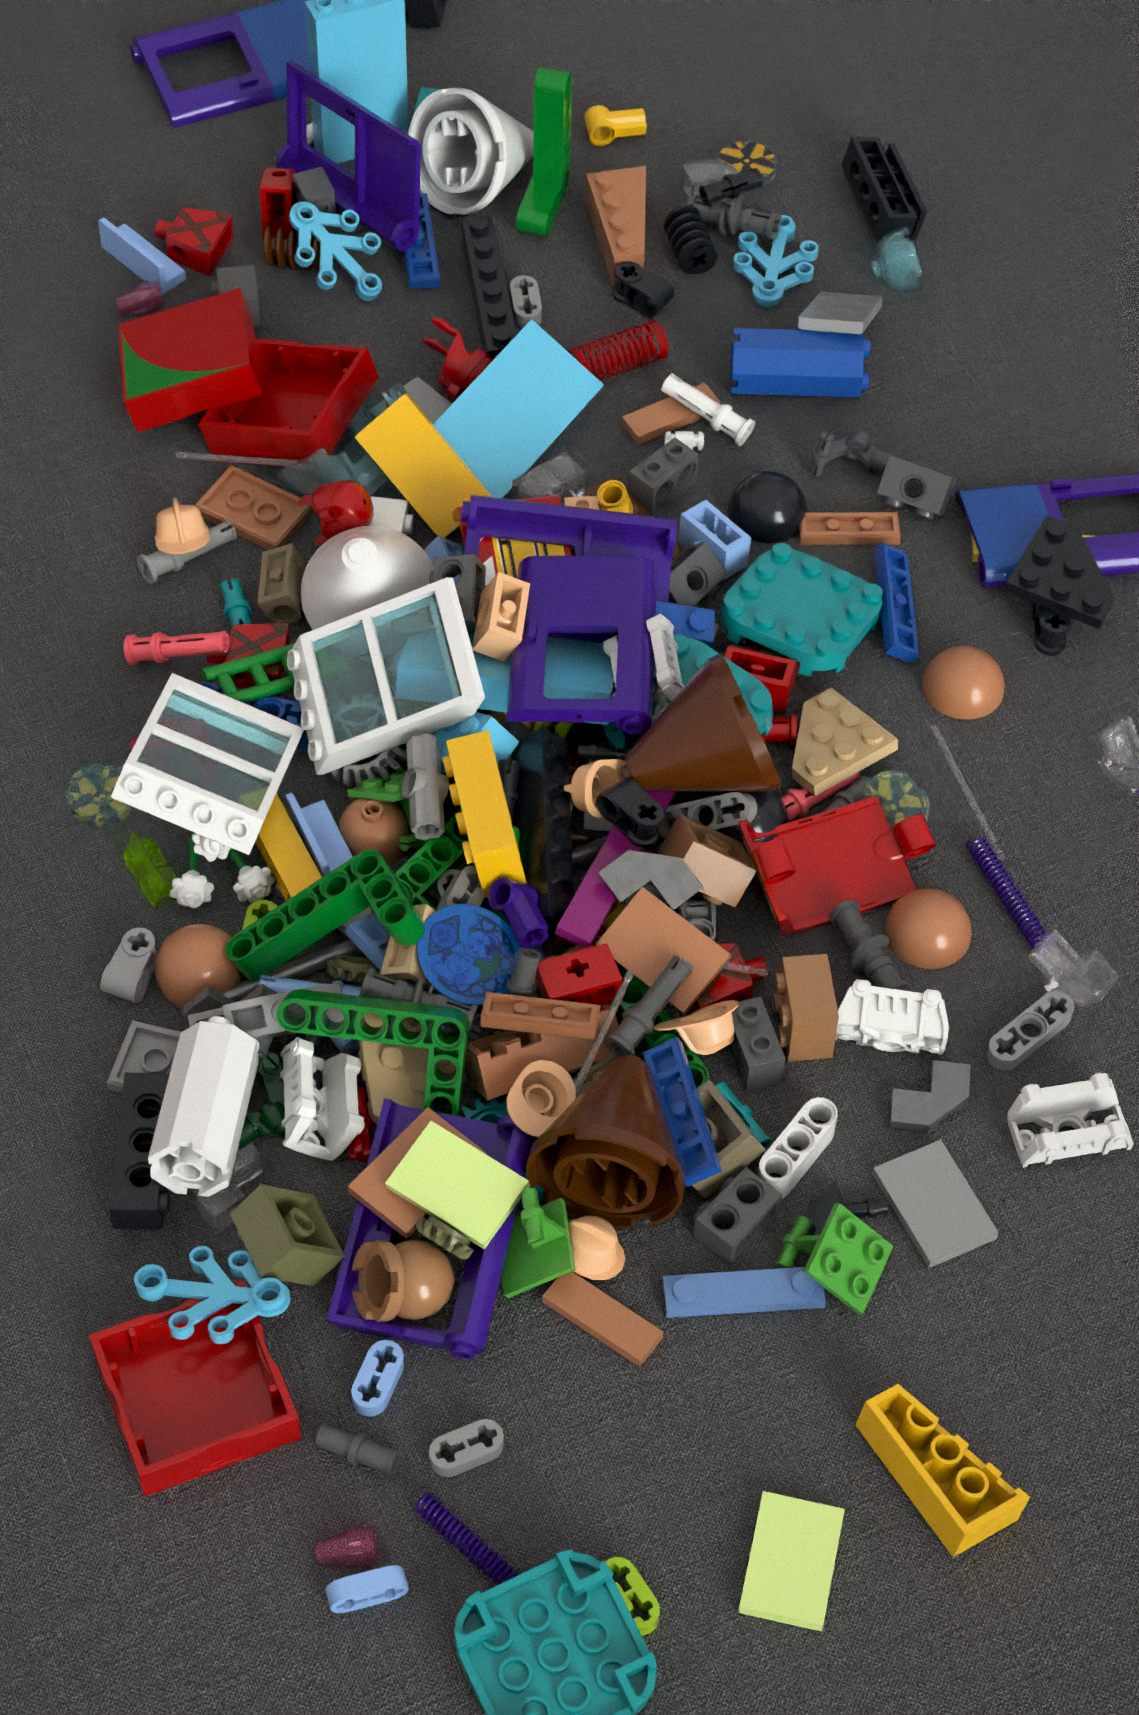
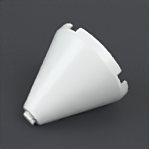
[408,88,533,214]
[301,526,434,661]

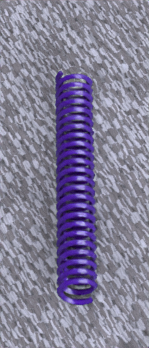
[966,837,1051,955]
[416,1492,520,1585]

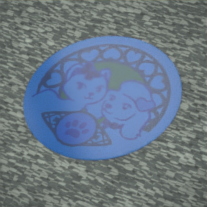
[417,904,520,1005]

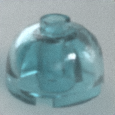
[871,226,925,292]

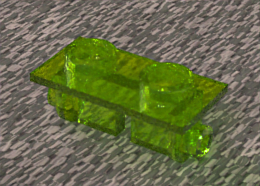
[123,832,177,909]

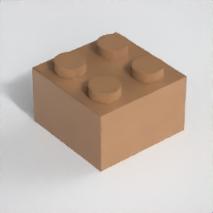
[658,814,757,907]
[772,954,839,1062]

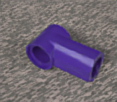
[488,877,549,948]

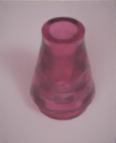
[115,280,164,316]
[315,1523,380,1567]

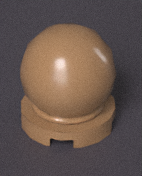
[352,1239,455,1322]

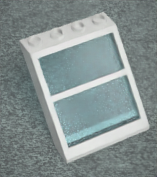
[287,577,485,775]
[111,673,304,855]

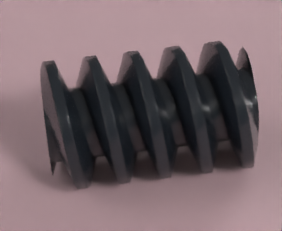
[664,204,718,274]

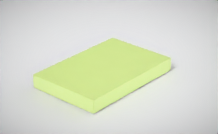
[385,1121,530,1250]
[738,1491,845,1632]

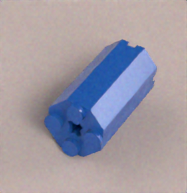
[730,328,870,397]

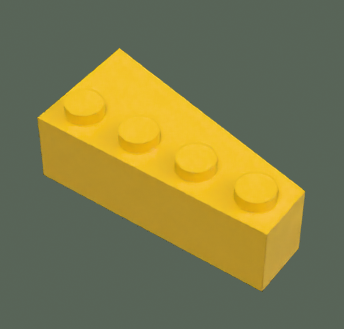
[442,730,527,898]
[856,1384,1030,1557]

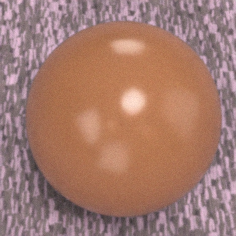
[922,645,1005,719]
[884,888,972,969]
[155,924,244,1008]

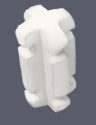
[664,431,704,450]

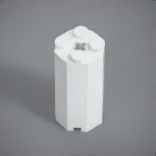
[148,1016,260,1197]

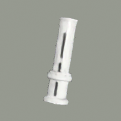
[661,373,755,446]

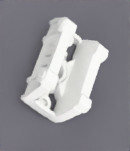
[603,614,684,725]
[835,979,949,1055]
[280,1037,365,1161]
[1007,1073,1134,1168]

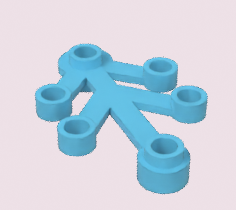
[289,201,382,302]
[733,215,819,307]
[134,1246,291,1344]

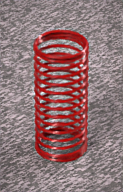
[567,319,669,381]

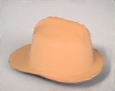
[155,498,210,554]
[564,759,627,818]
[654,1000,738,1055]
[506,1060,576,1137]
[568,1215,625,1280]

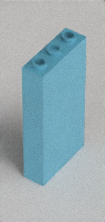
[305,0,409,164]
[433,319,604,498]
[396,628,616,725]

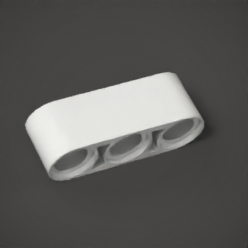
[758,1097,837,1199]

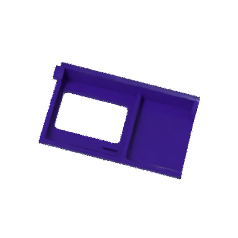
[461,495,677,643]
[506,556,657,735]

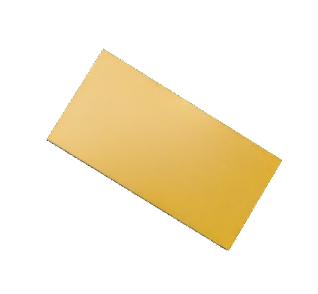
[355,393,493,538]

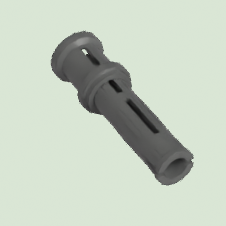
[604,956,693,1057]

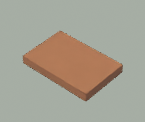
[195,465,314,550]
[595,887,731,1015]
[348,1107,486,1239]

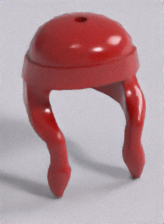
[423,317,493,399]
[298,480,374,546]

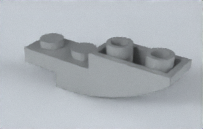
[187,983,344,1040]

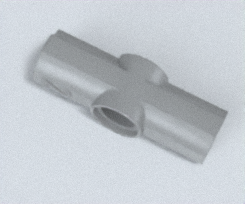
[402,733,449,841]

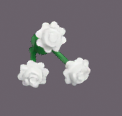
[170,832,275,908]

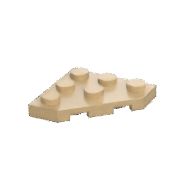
[792,687,898,796]
[358,1012,456,1124]

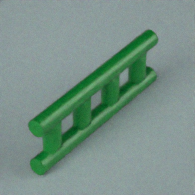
[201,643,349,703]

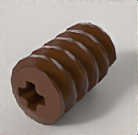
[263,226,320,272]

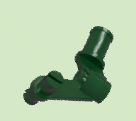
[236,1052,285,1157]

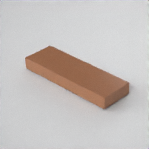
[622,383,722,445]
[799,512,901,545]
[480,992,600,1040]
[542,1272,664,1367]

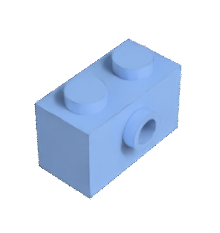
[677,500,751,581]

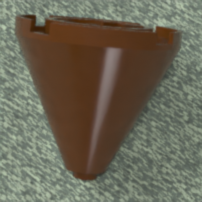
[621,653,782,792]
[526,1055,685,1229]

